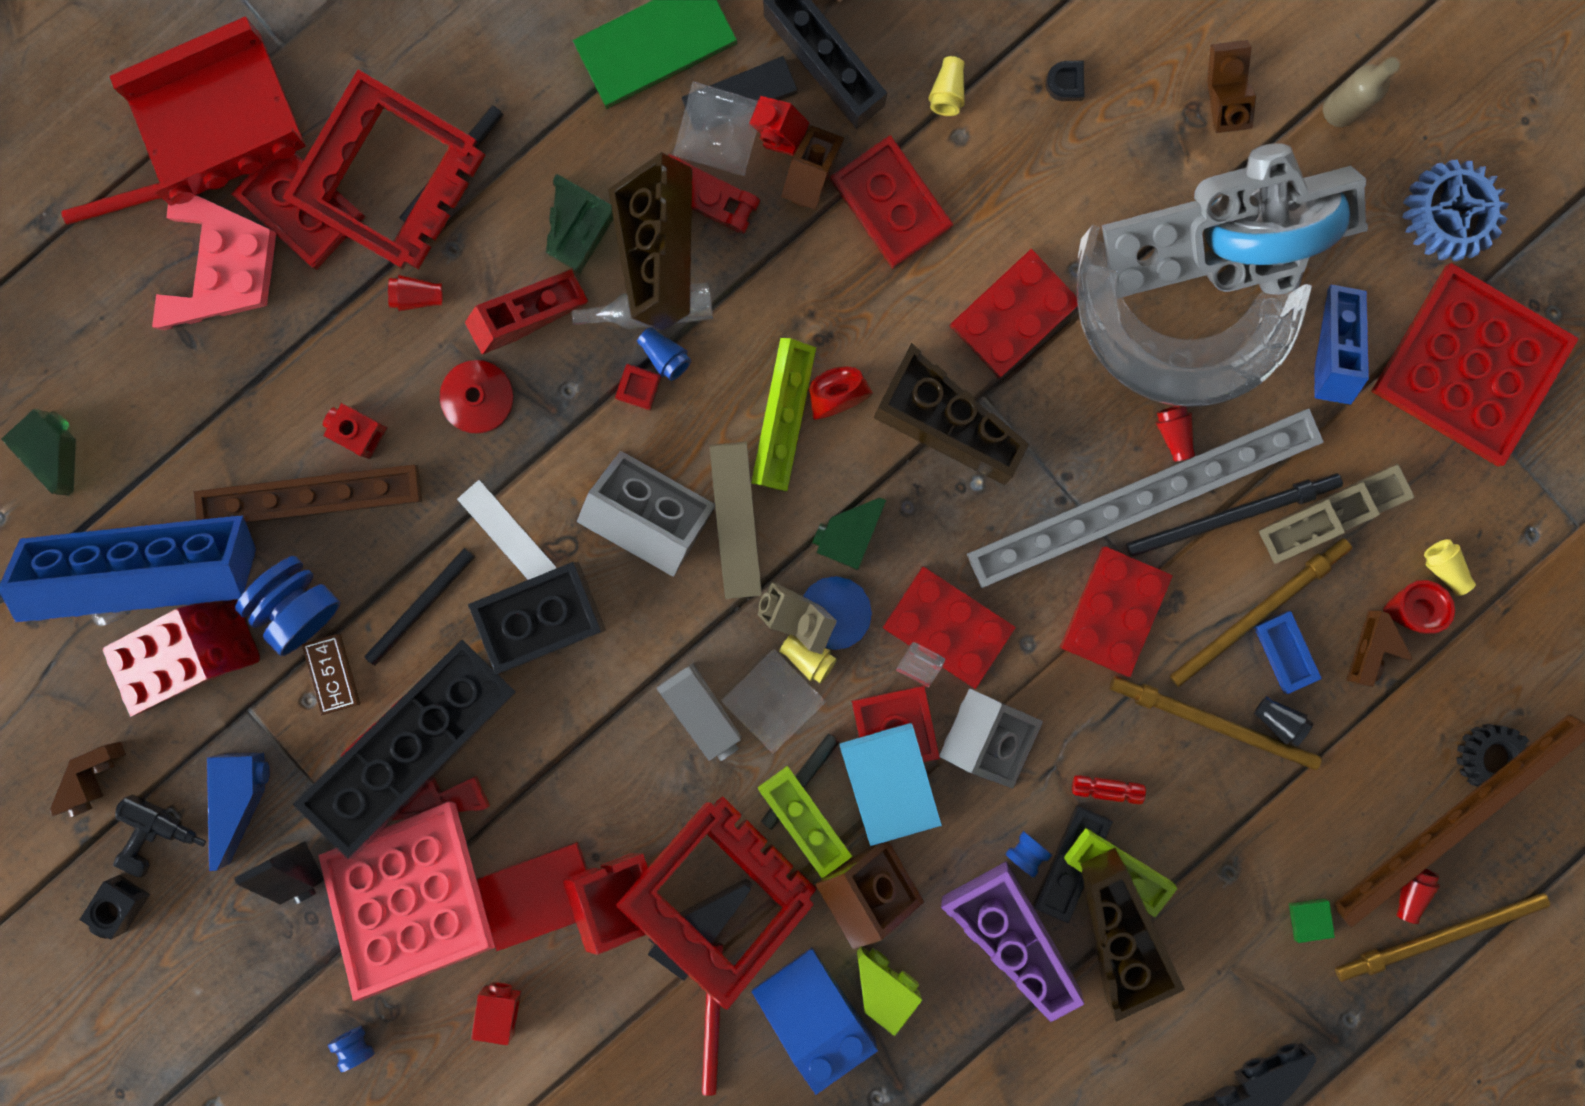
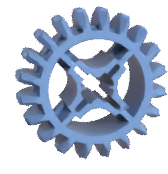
[1402,159,1509,261]

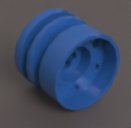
[235,556,341,656]

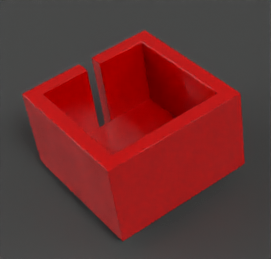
[562,853,648,955]

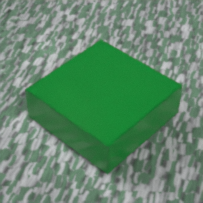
[1289,898,1335,943]

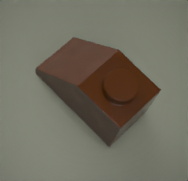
[781,125,844,210]

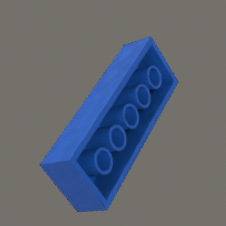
[0,515,256,622]

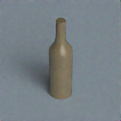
[1323,57,1400,128]

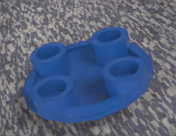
[803,576,872,650]

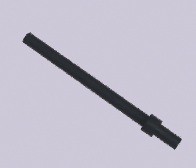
[1126,473,1343,557]

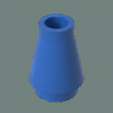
[637,327,691,381]

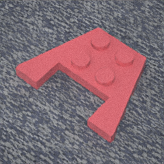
[152,195,276,330]

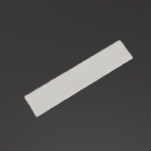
[457,480,556,580]

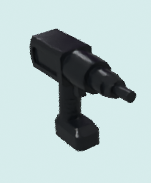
[113,794,206,877]

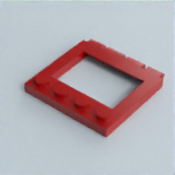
[282,69,486,270]
[615,796,816,1010]

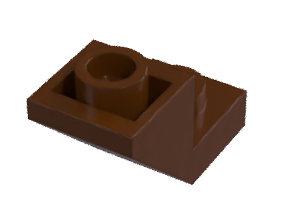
[1207,40,1256,133]
[50,742,126,818]

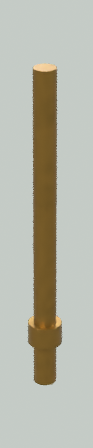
[1169,538,1353,688]
[1109,676,1322,770]
[1335,893,1550,982]

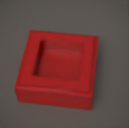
[615,363,662,411]

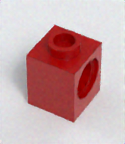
[471,982,521,1046]

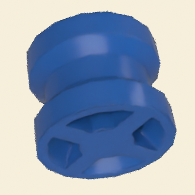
[1005,831,1053,878]
[327,1026,375,1072]

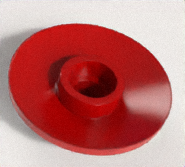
[439,360,514,434]

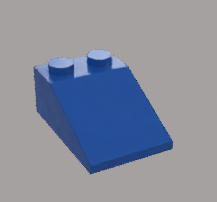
[751,948,878,1095]

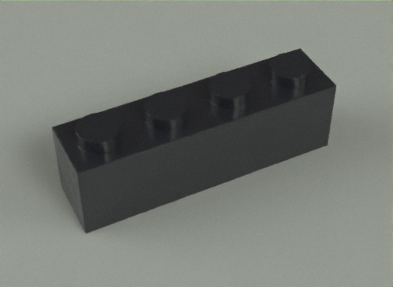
[763,0,887,130]

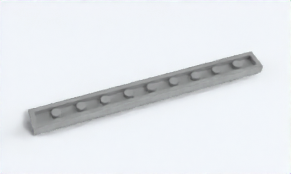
[967,408,1324,588]

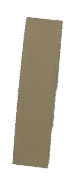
[710,441,762,599]
[1258,463,1415,564]

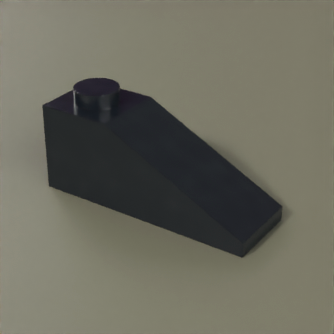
[234,841,324,904]
[648,879,752,981]

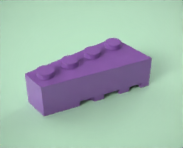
[941,861,1084,1022]

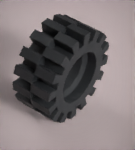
[1456,724,1529,788]

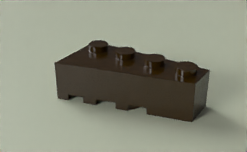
[608,152,692,331]
[873,343,1029,485]
[1081,848,1185,1022]

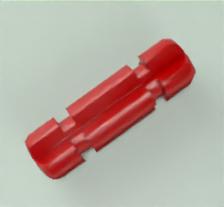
[1072,775,1146,805]

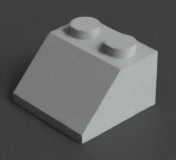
[939,688,1043,789]

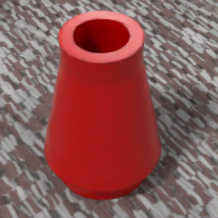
[388,275,443,312]
[1155,406,1195,462]
[1396,868,1440,924]

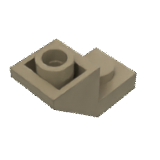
[757,582,837,654]

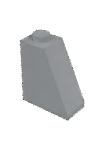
[657,663,742,761]

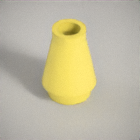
[928,56,965,116]
[1424,539,1476,596]
[779,635,837,684]

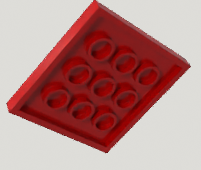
[1371,263,1579,467]

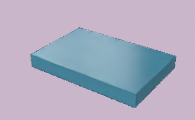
[840,723,942,846]

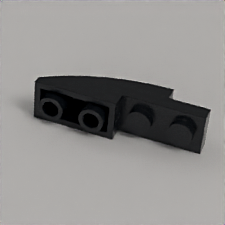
[1182,1043,1317,1106]

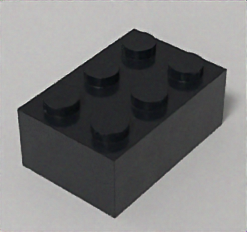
[468,562,606,674]

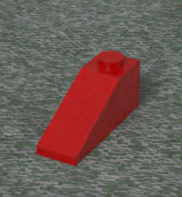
[465,269,589,355]

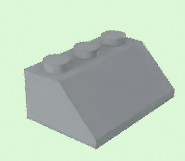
[577,450,715,577]

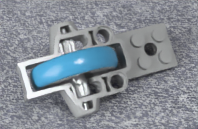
[1102,143,1368,299]

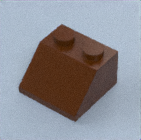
[815,841,924,949]

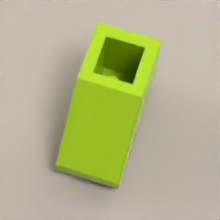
[857,946,922,1036]

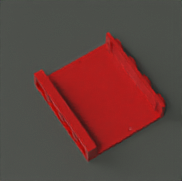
[109,16,306,206]

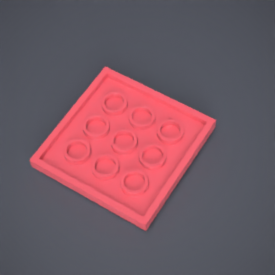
[318,802,495,1001]

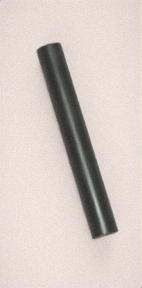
[761,733,840,830]

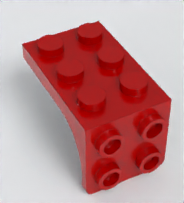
[102,599,260,717]

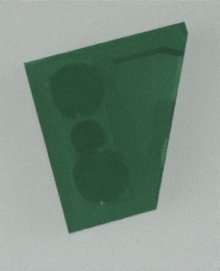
[546,174,614,274]

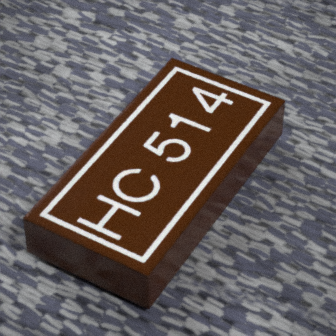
[302,634,360,716]

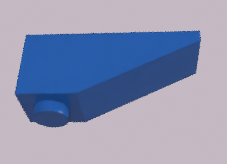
[1314,284,1369,405]
[207,753,270,871]

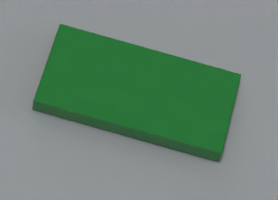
[572,0,737,109]

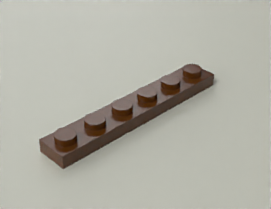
[193,464,422,523]

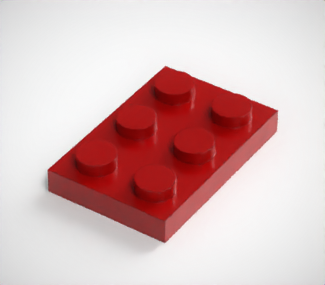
[949,248,1081,379]
[1059,546,1173,678]
[882,566,1016,689]

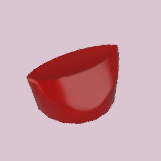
[809,366,873,420]
[1383,580,1455,634]

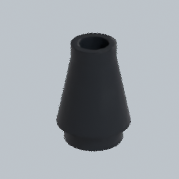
[1253,696,1314,747]

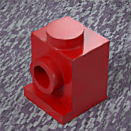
[749,96,810,156]
[322,403,388,459]

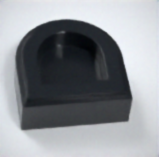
[1045,61,1084,101]

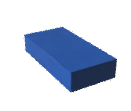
[1254,611,1322,694]

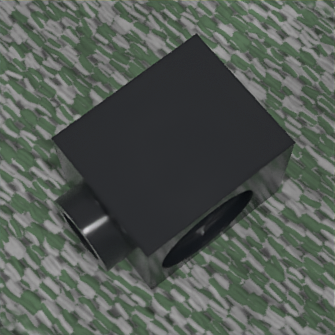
[79,875,150,940]

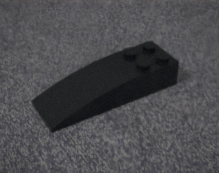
[292,640,516,859]

